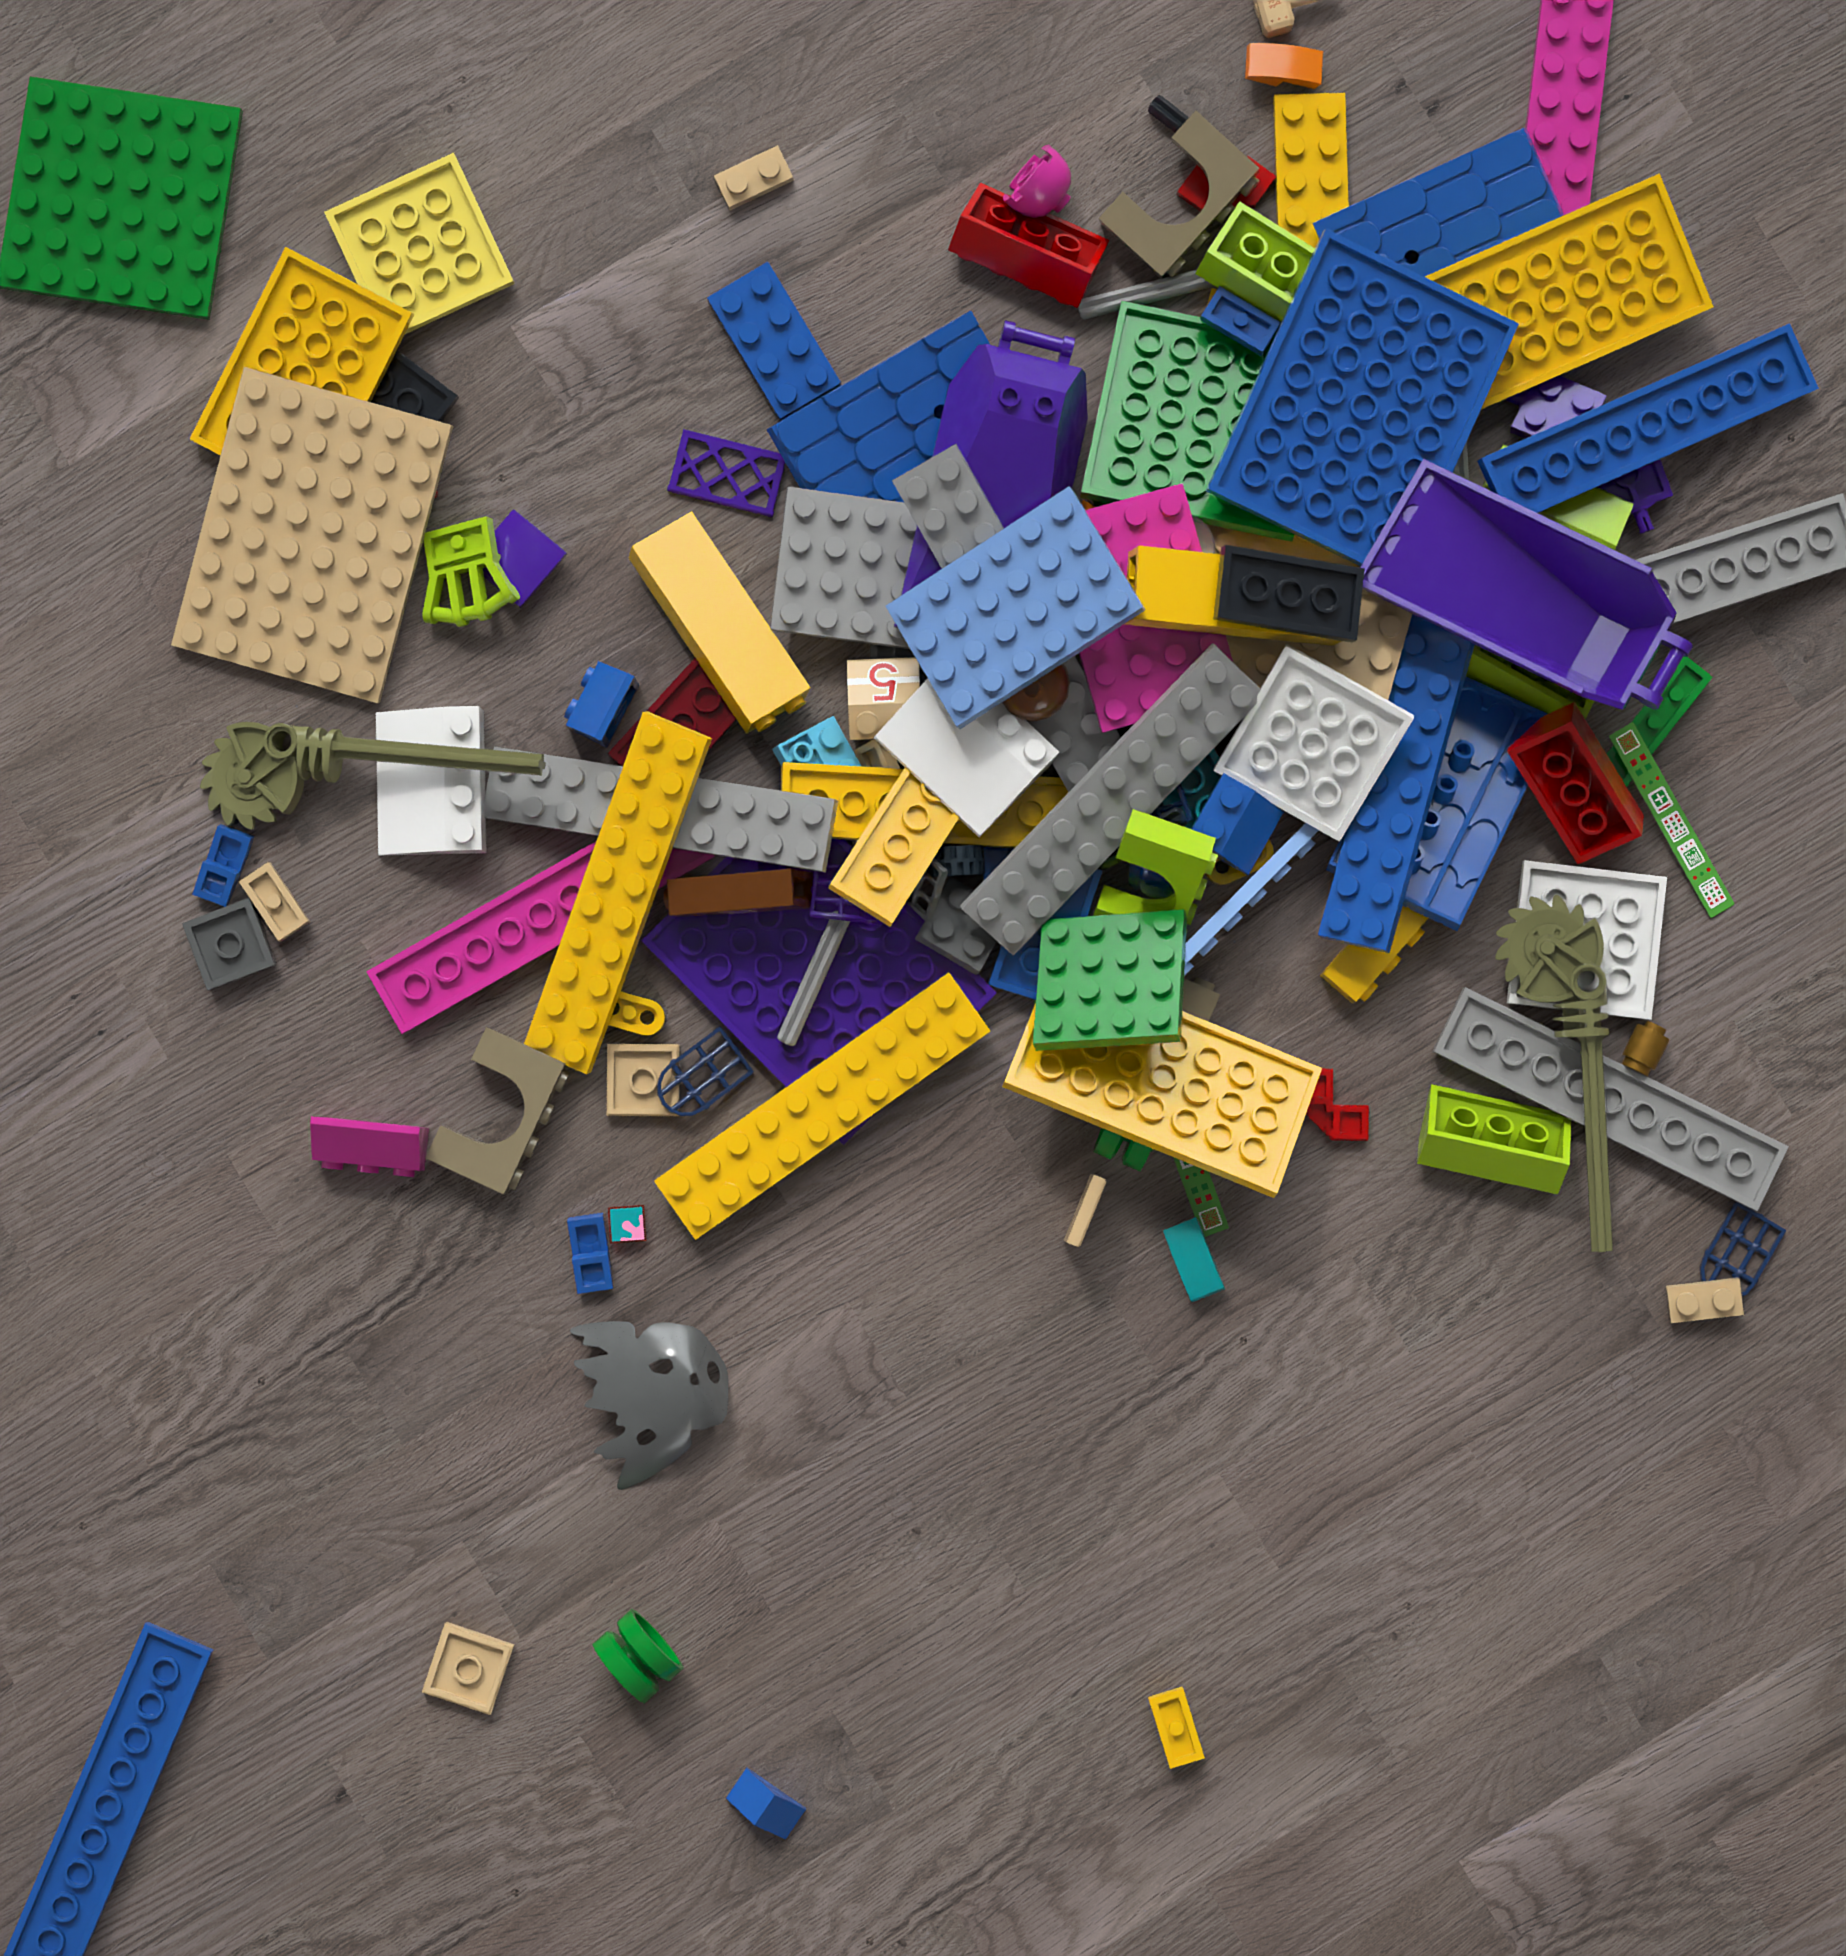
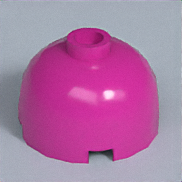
[1003,144,1071,218]

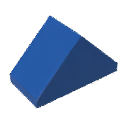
[726,1767,806,1839]

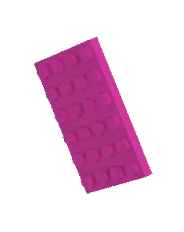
[1079,483,1234,734]

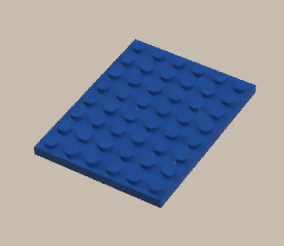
[1206,228,1519,566]

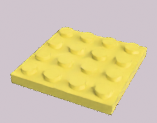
[324,153,515,334]

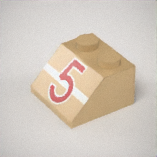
[847,657,920,740]

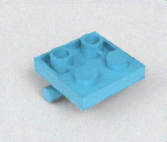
[772,716,862,767]

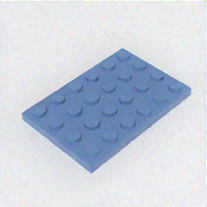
[885,486,1146,729]

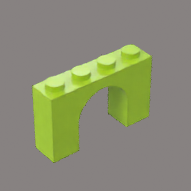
[1093,809,1218,933]

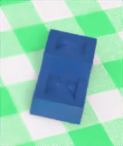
[192,824,255,907]
[567,1213,613,1294]

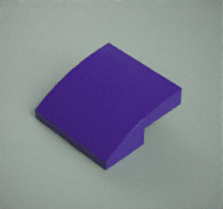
[483,509,567,608]

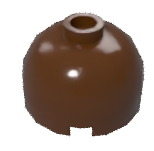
[1002,664,1070,721]

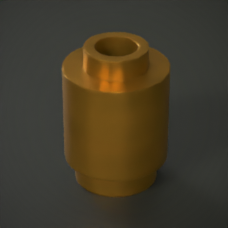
[1621,1021,1670,1077]

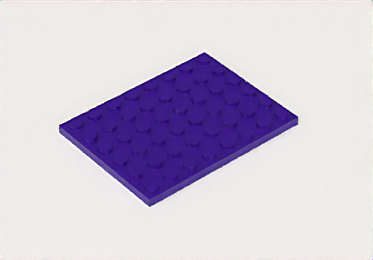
[641,839,996,1145]

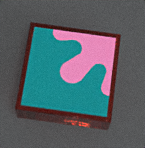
[608,1205,647,1244]

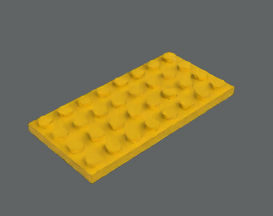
[1425,173,1714,409]
[1002,1003,1322,1198]

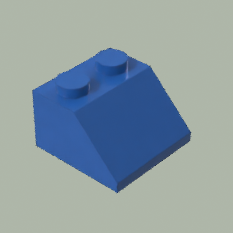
[564,661,639,748]
[1191,773,1284,875]

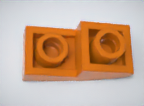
[1245,43,1323,89]

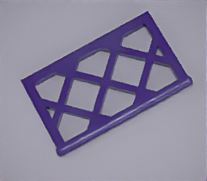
[667,429,785,517]

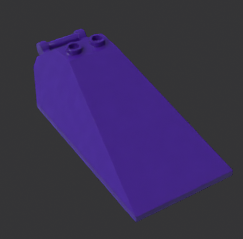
[894,320,1088,628]
[1360,459,1693,710]

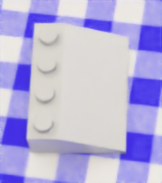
[874,678,1059,837]
[376,706,486,856]

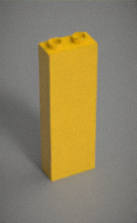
[628,511,811,734]
[1124,546,1342,646]

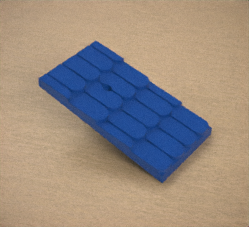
[1313,128,1564,277]
[766,311,990,503]
[1326,677,1547,931]

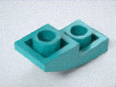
[1163,1217,1225,1302]

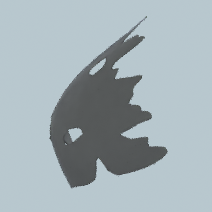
[570,1321,728,1490]

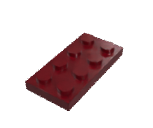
[608,658,737,766]

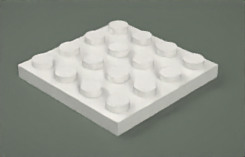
[1213,644,1414,842]
[1507,860,1667,1020]

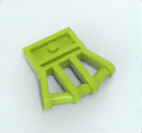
[422,516,520,627]

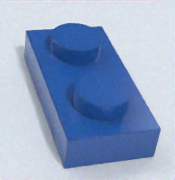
[1200,286,1281,356]

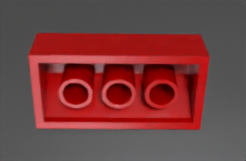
[948,183,1110,308]
[1507,702,1644,864]

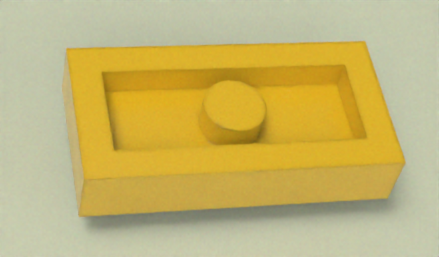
[1148,1687,1205,1769]

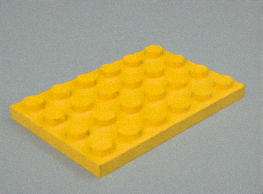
[190,247,415,456]

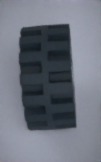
[927,845,985,877]

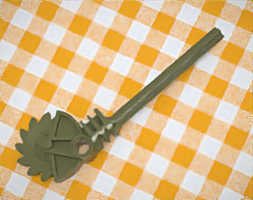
[200,722,546,830]
[1495,894,1613,1252]

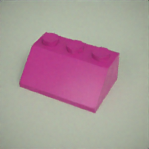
[310,1116,429,1177]

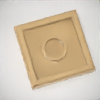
[607,1044,680,1116]
[1064,1174,1106,1247]
[422,1622,515,1715]

